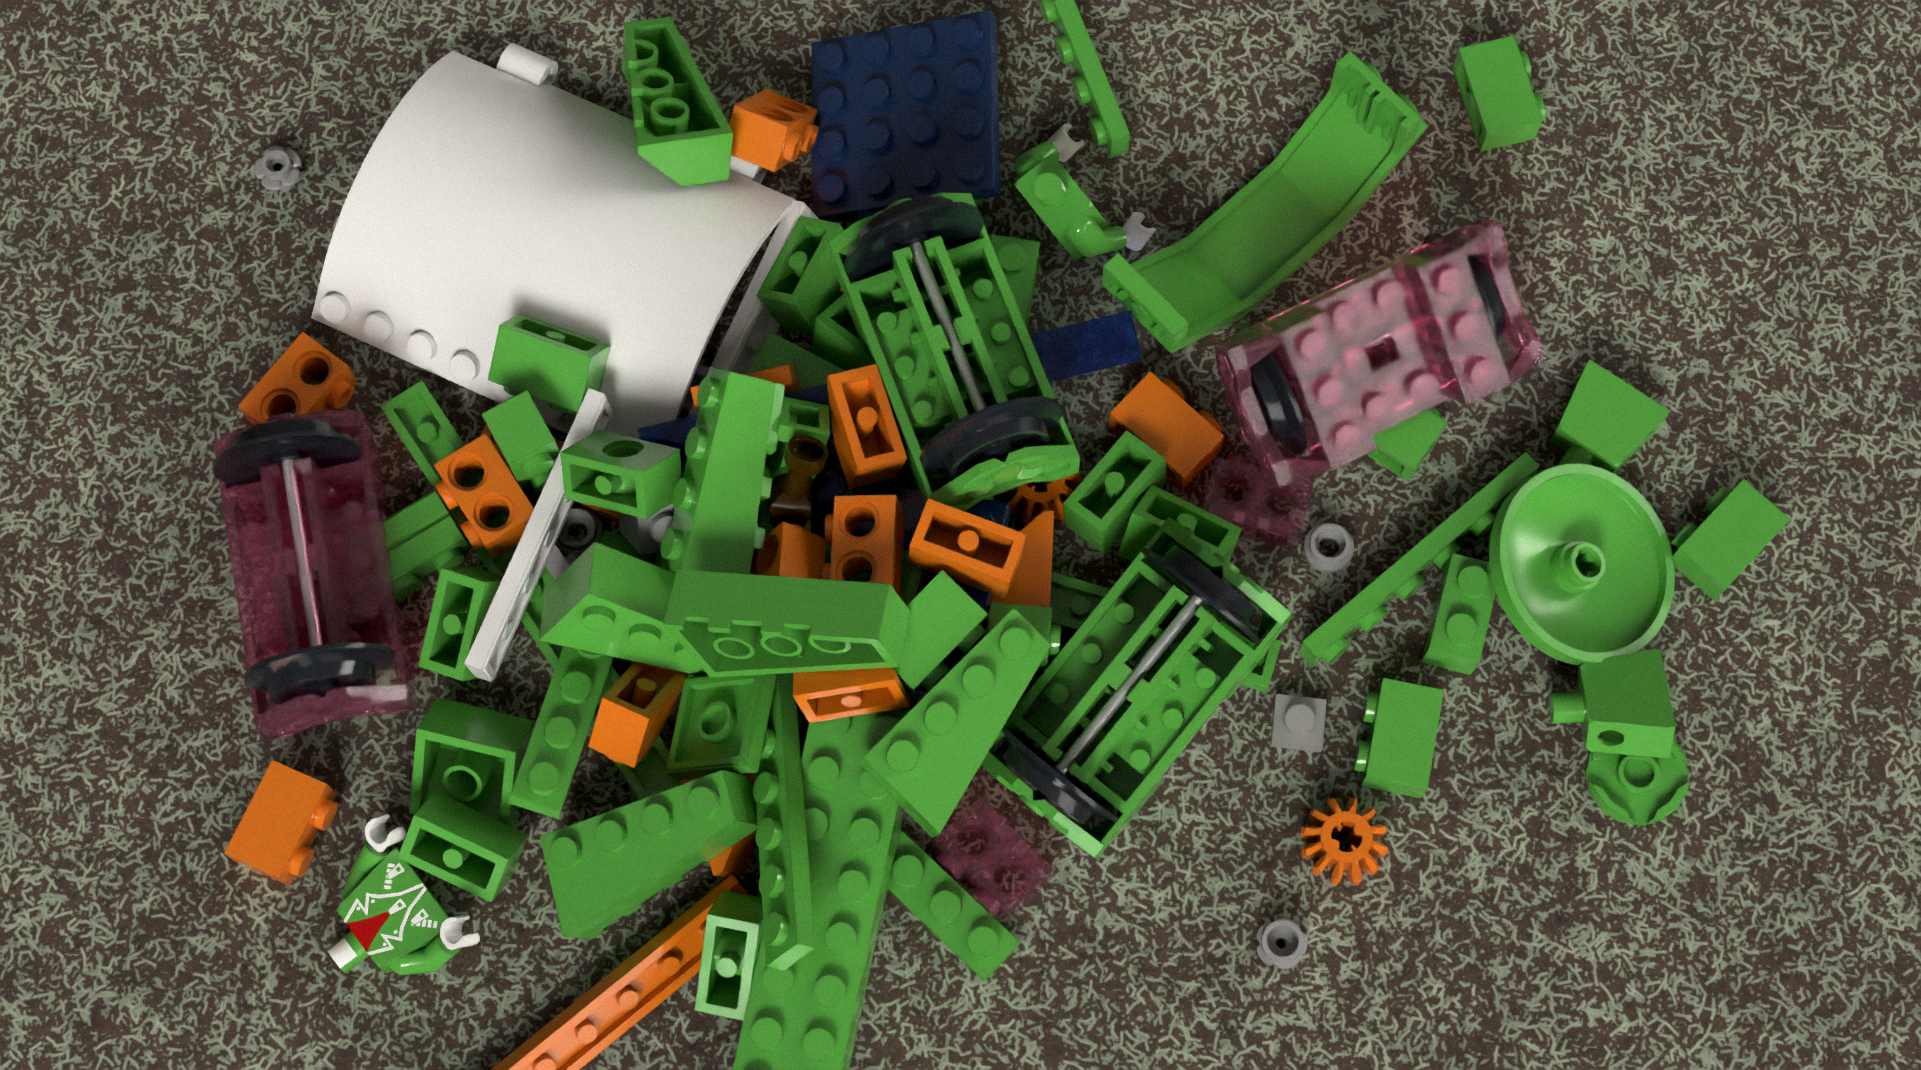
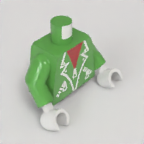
[1014,123,1156,261]
[327,813,480,976]

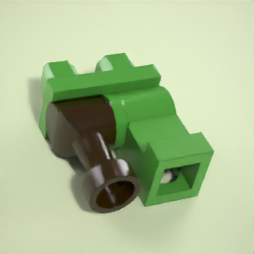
[757,397,830,535]

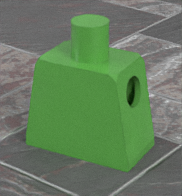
[1550,360,1670,474]
[1549,649,1676,758]

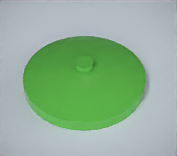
[1489,464,1675,666]

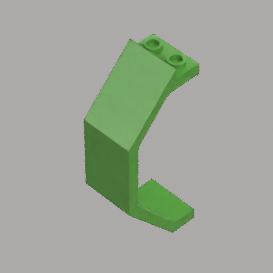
[1102,51,1428,354]

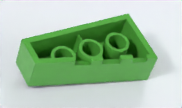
[539,542,708,676]
[663,569,911,678]
[858,608,1051,838]
[540,770,757,940]

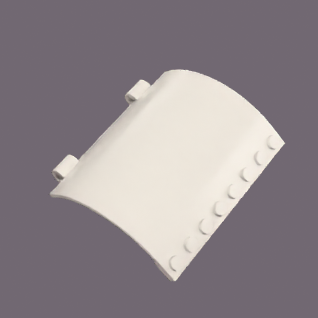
[311,43,796,447]

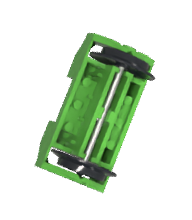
[829,192,1080,511]
[981,517,1293,858]

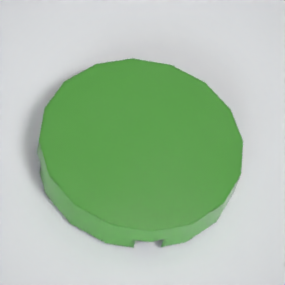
[1585,740,1689,826]

